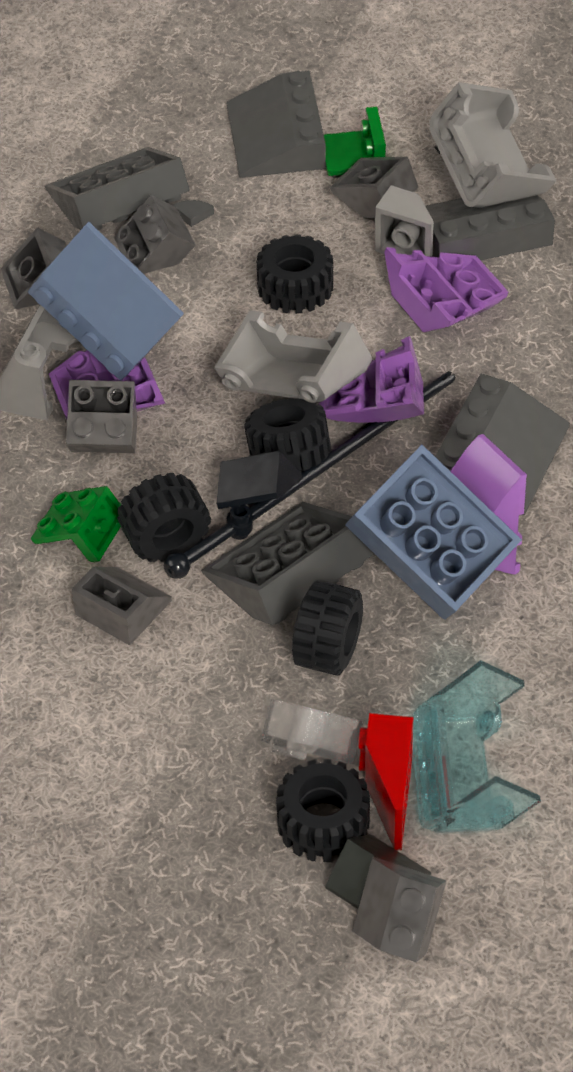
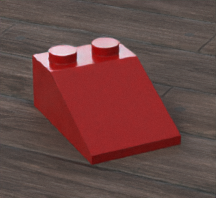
[359,713,414,850]

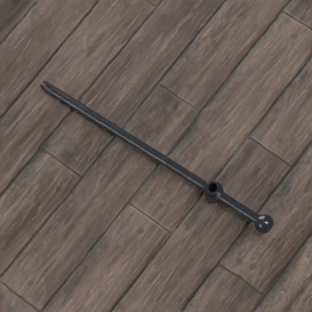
[163,371,456,579]

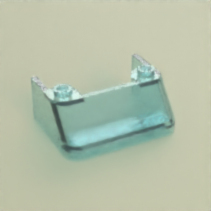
[412,660,541,833]

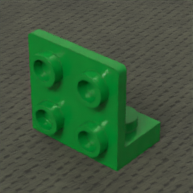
[324,106,386,176]
[31,486,121,562]

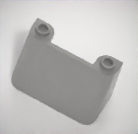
[430,82,556,208]
[0,305,79,421]
[214,310,372,403]

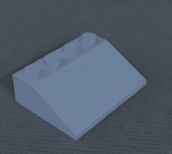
[28,222,184,381]
[345,445,522,620]

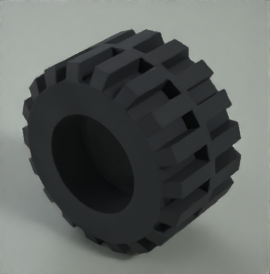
[256,234,334,314]
[244,398,331,471]
[117,473,211,562]
[292,580,363,676]
[276,759,370,862]

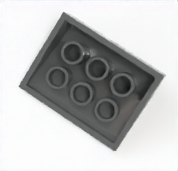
[227,71,326,178]
[44,147,190,230]
[425,195,555,261]
[435,373,570,515]
[201,502,374,625]

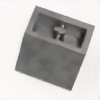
[114,195,196,274]
[66,380,137,453]
[72,567,172,645]

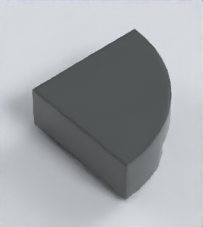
[172,200,214,227]

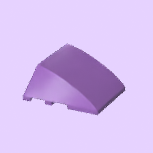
[384,247,508,332]
[319,336,424,423]
[49,350,165,419]
[450,434,527,575]

